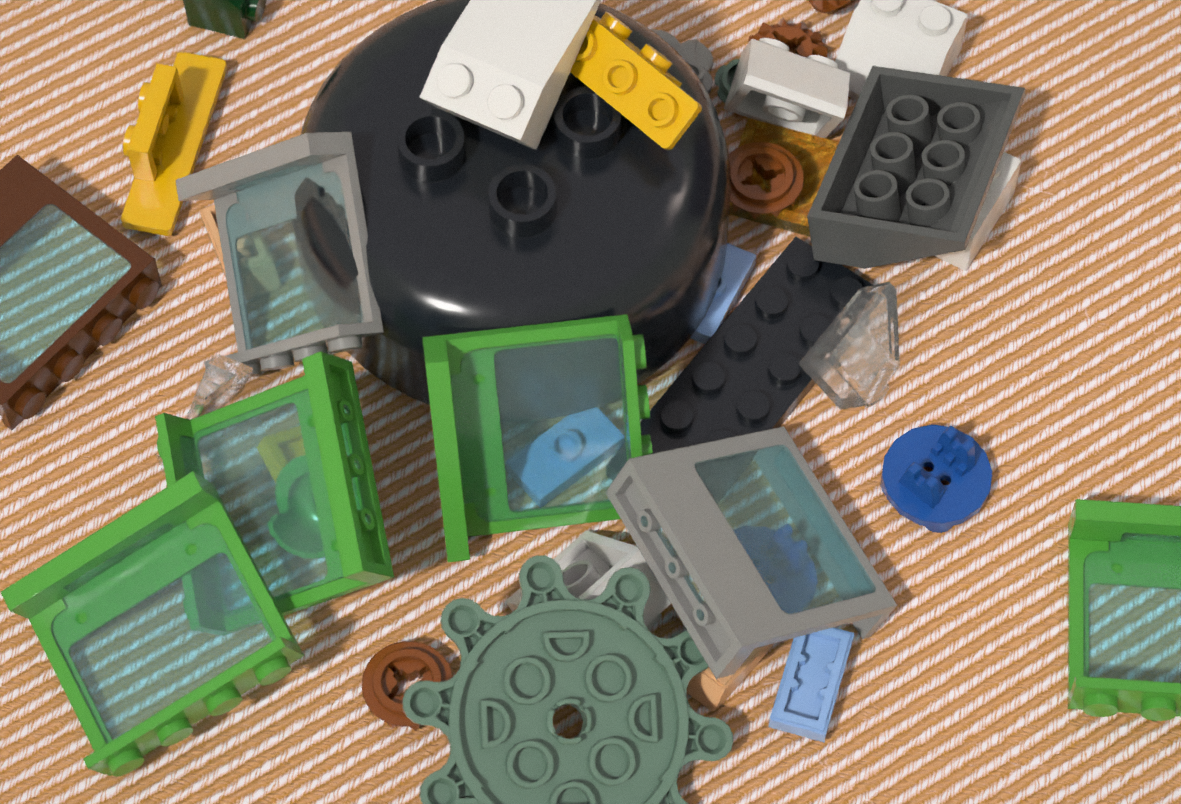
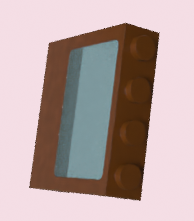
[0,155,162,431]

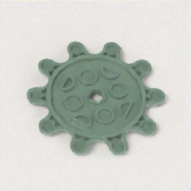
[402,555,733,804]

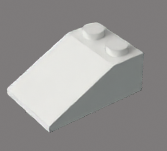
[419,0,601,150]

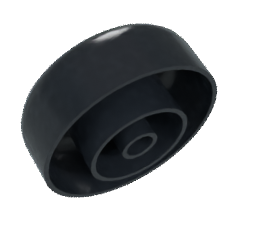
[296,0,731,419]

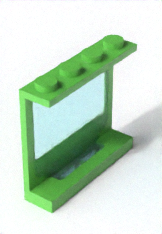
[422,314,653,562]
[155,351,394,637]
[1,471,304,777]
[1068,499,1181,721]

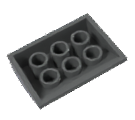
[807,66,1026,269]

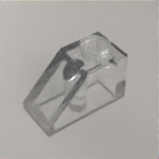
[799,282,900,410]

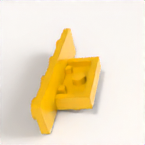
[570,11,702,150]
[121,52,227,236]

